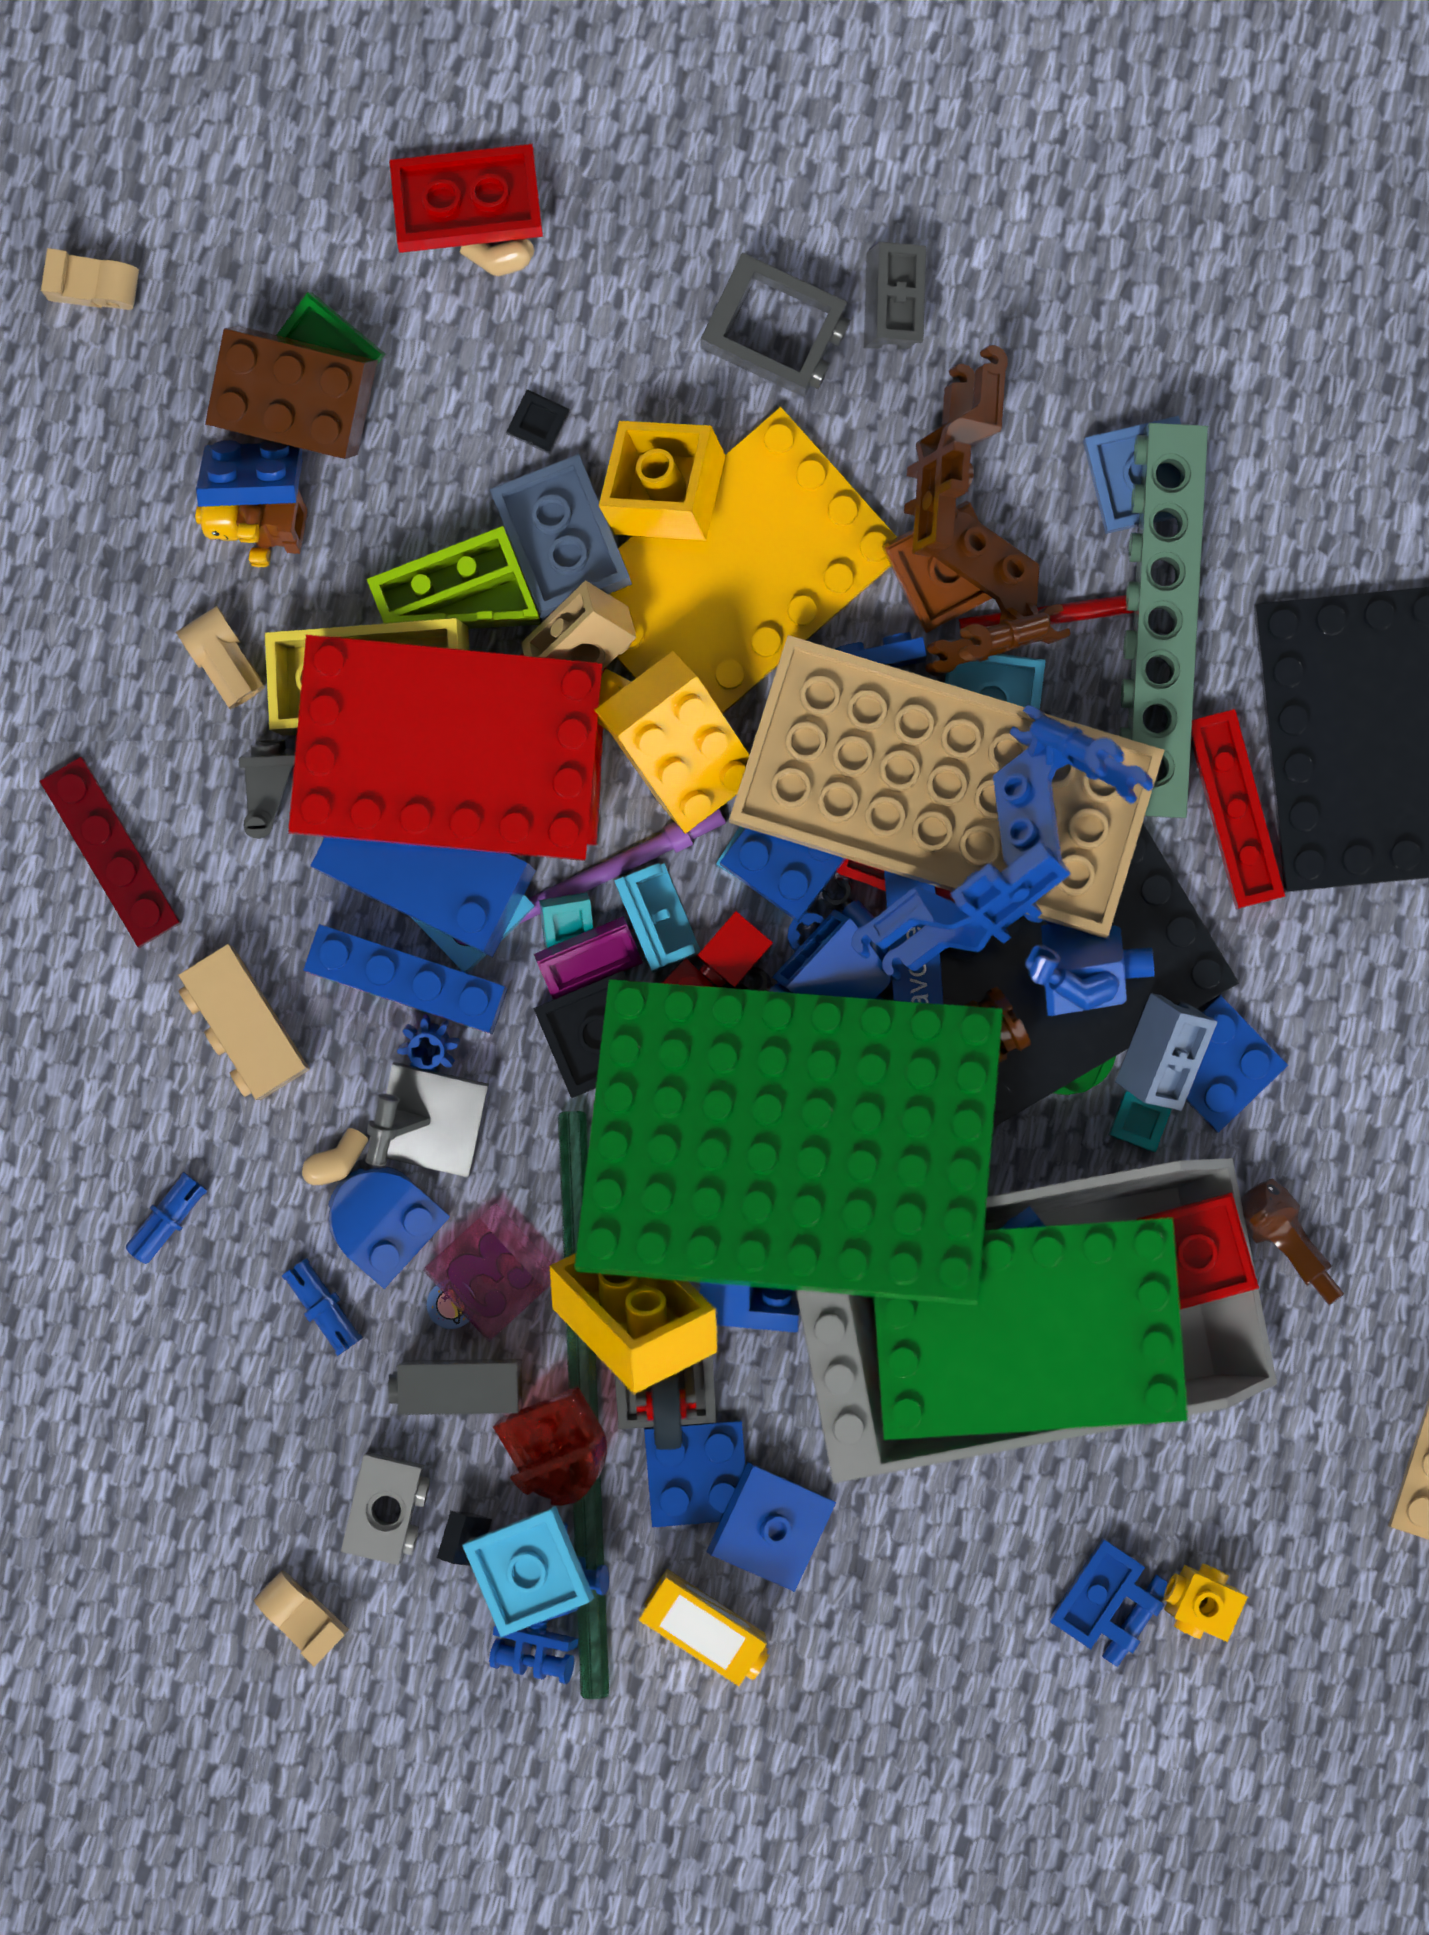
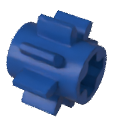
[397,1014,460,1071]

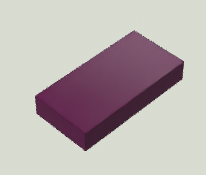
[534,916,643,1000]

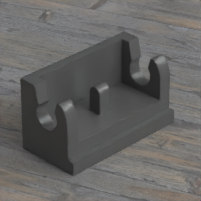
[864,242,926,350]

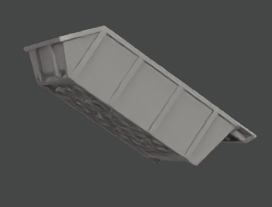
[796,1158,1277,1483]

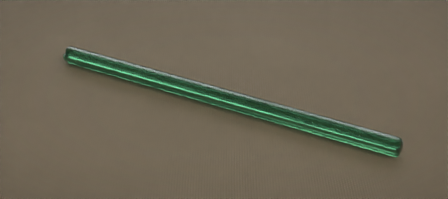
[558,1111,609,1700]

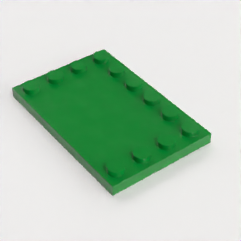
[874,1218,1188,1440]

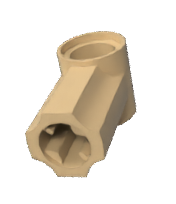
[176,606,265,710]

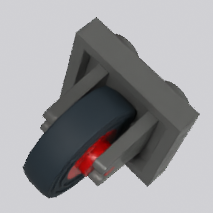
[615,1355,716,1450]

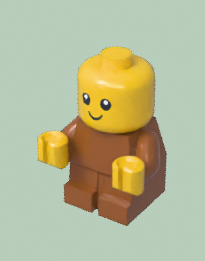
[195,489,307,567]

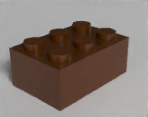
[205,326,377,459]

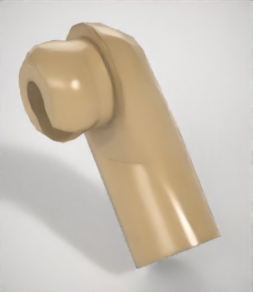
[460,239,534,277]

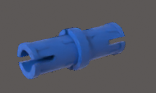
[282,1258,363,1356]

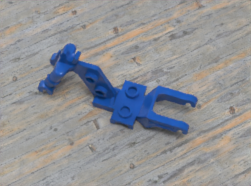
[852,705,1154,981]

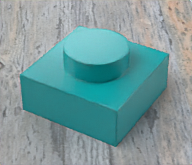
[539,892,593,948]
[1108,1090,1172,1152]

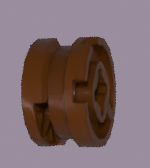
[964,986,1031,1063]

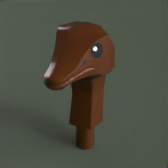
[1241,1178,1344,1306]

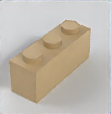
[178,944,310,1101]

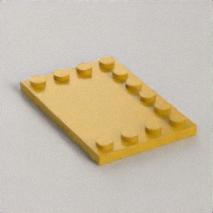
[609,407,897,714]

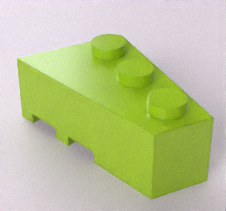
[366,526,541,629]

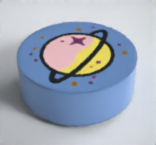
[427,1280,476,1329]

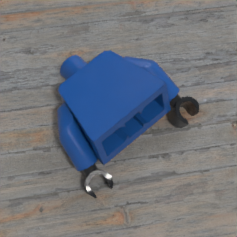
[740,878,892,1000]

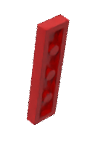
[1191,709,1285,910]

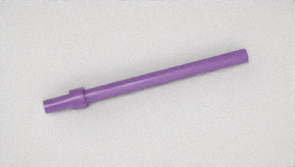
[519,809,726,924]

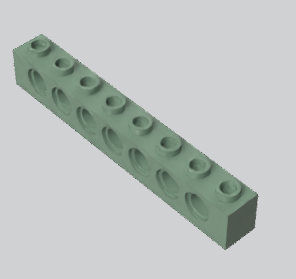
[1119,423,1208,818]

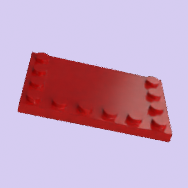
[288,634,603,861]

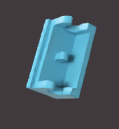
[614,863,701,973]

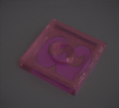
[423,1203,552,1342]

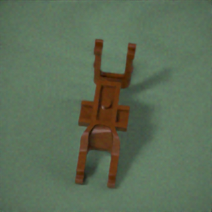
[904,345,1071,676]

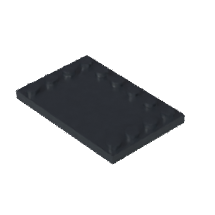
[1254,587,1429,893]
[940,823,1239,1128]

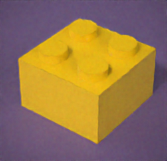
[599,421,726,540]

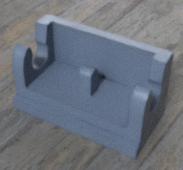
[1115,993,1218,1111]

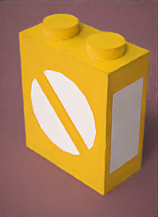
[638,1568,769,1686]

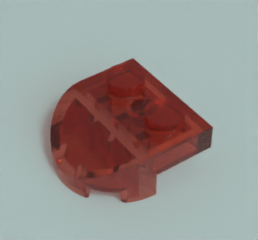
[493,1386,607,1506]

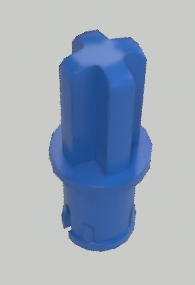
[126,1172,208,1264]

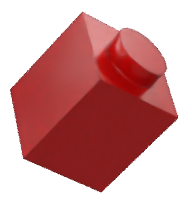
[697,911,773,989]

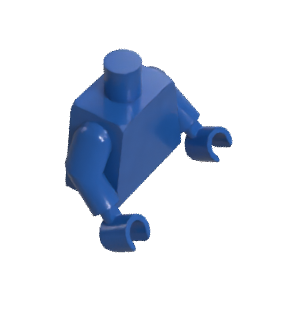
[1024,914,1155,1016]

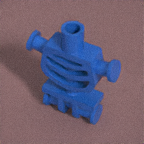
[489,1522,609,1684]

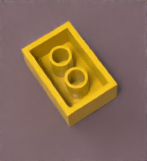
[594,651,749,834]
[549,1253,717,1394]

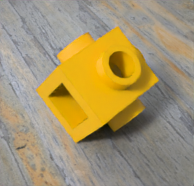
[1164,1563,1248,1642]

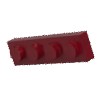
[40,757,181,948]

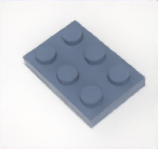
[489,454,632,620]

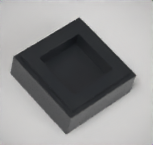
[506,389,571,454]

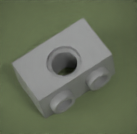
[341,1452,431,1565]

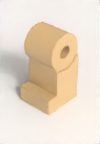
[41,248,139,310]
[254,1570,349,1667]

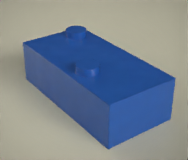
[310,837,536,958]

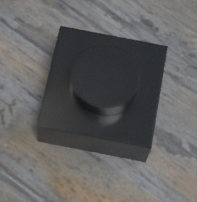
[437,1510,492,1566]

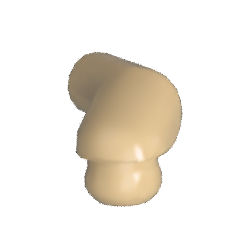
[302,1128,368,1185]

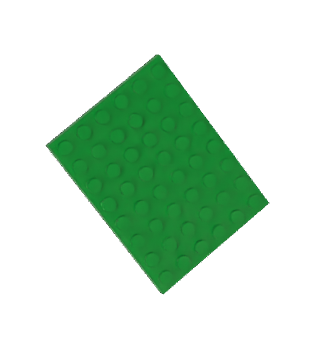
[574,979,1003,1305]

